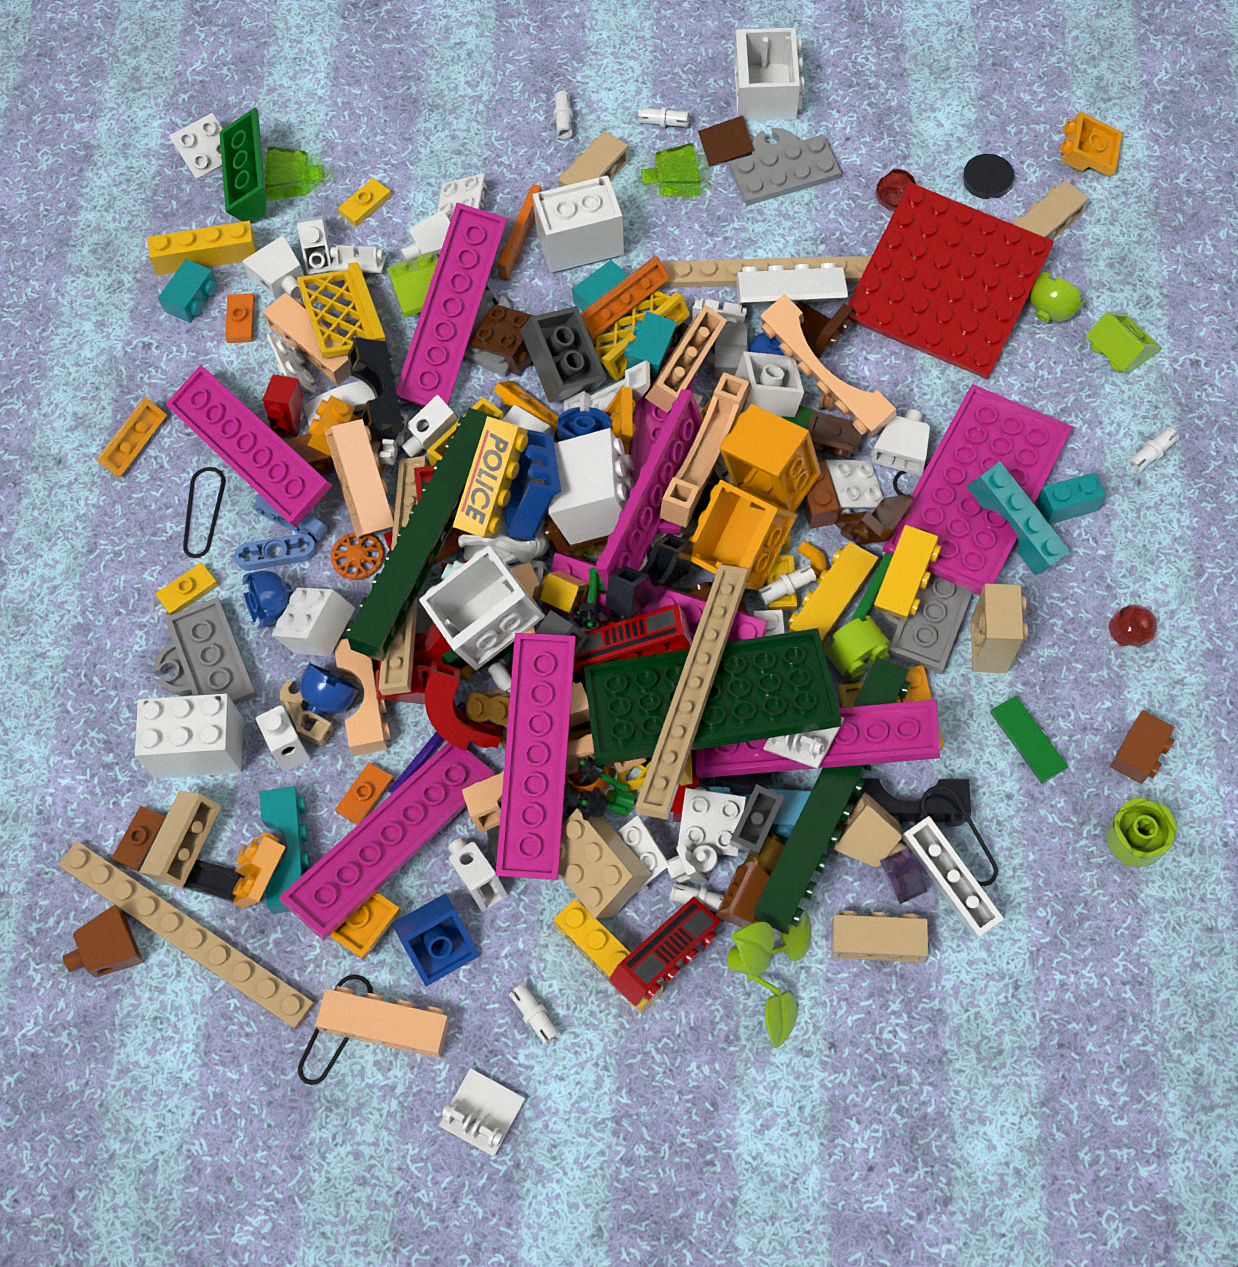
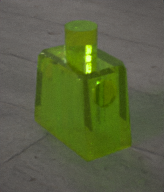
[641,143,701,197]
[265,147,325,201]

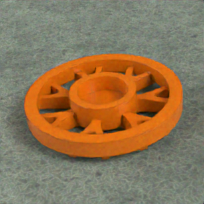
[331,532,383,580]

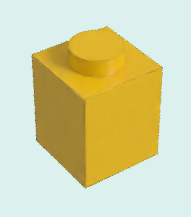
[540,570,589,613]

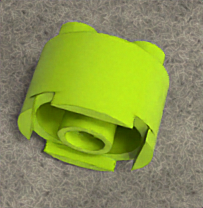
[823,615,891,683]
[1106,798,1177,867]

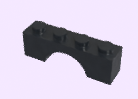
[347,338,405,441]
[605,533,693,618]
[850,778,971,827]

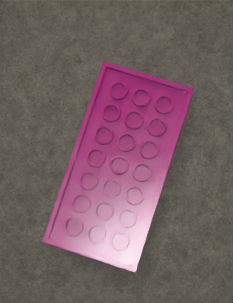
[882,384,1073,595]

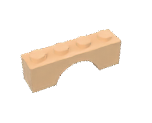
[334,639,391,756]

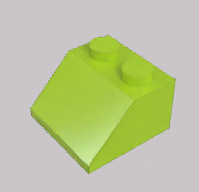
[386,253,438,317]
[1086,311,1163,372]

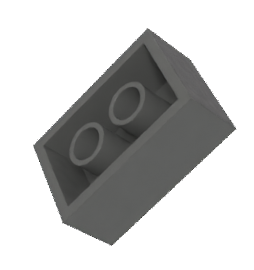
[520,306,607,403]

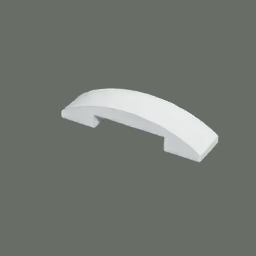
[564,361,650,412]
[303,377,406,427]

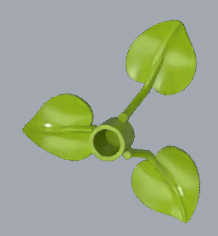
[727,909,811,1048]

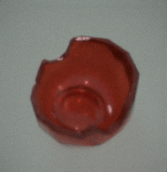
[875,169,917,211]
[1108,605,1158,648]

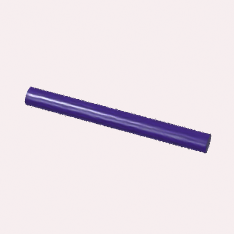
[388,701,466,794]

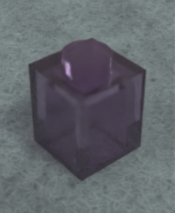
[880,848,928,904]

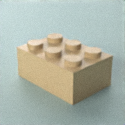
[970,584,1028,673]
[559,808,652,919]

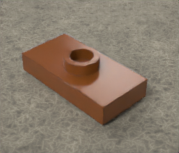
[111,806,166,872]

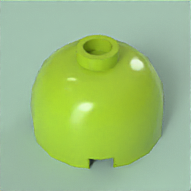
[1030,272,1086,323]

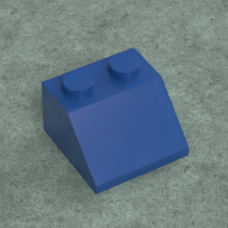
[391,893,480,987]

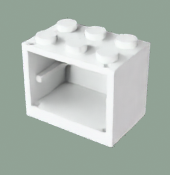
[734,28,804,121]
[532,175,624,273]
[549,428,635,545]
[419,545,546,670]
[135,694,243,779]

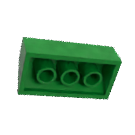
[219,107,266,223]

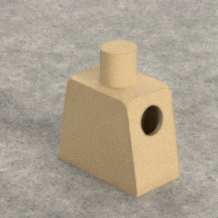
[833,793,909,867]

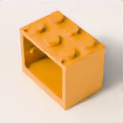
[720,404,821,512]
[688,479,798,590]

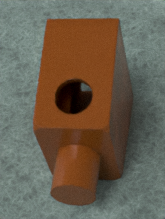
[715,861,770,927]
[62,905,144,977]

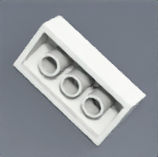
[736,263,848,306]

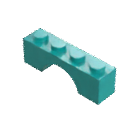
[966,461,1070,575]
[259,786,311,914]

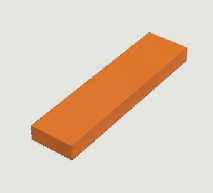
[497,184,542,281]
[580,256,671,340]

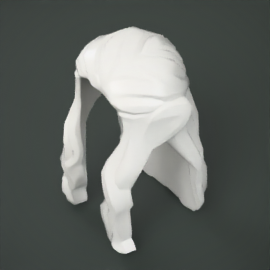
[458,509,550,564]

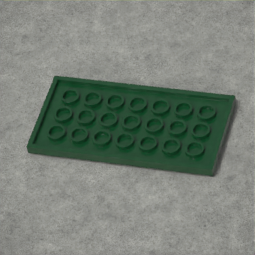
[583,628,841,766]

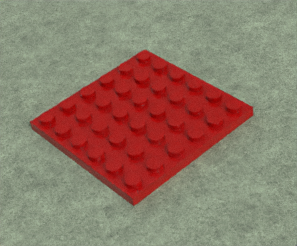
[847,182,1055,380]

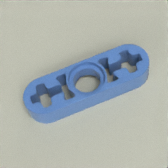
[252,495,328,542]
[234,534,317,571]

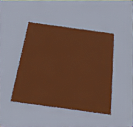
[698,115,755,166]

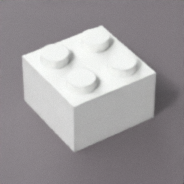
[735,351,804,417]
[271,587,355,657]

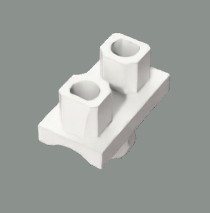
[667,844,718,885]

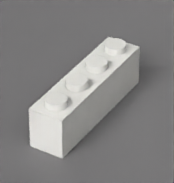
[902,816,1004,938]

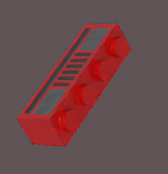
[574,604,692,680]
[608,896,721,1007]

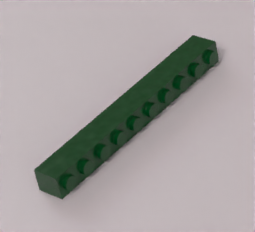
[346,407,500,662]
[754,657,911,935]

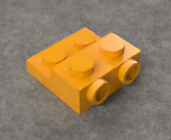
[1059,111,1123,177]
[604,386,636,455]
[307,395,359,457]
[232,832,285,909]
[329,892,401,961]

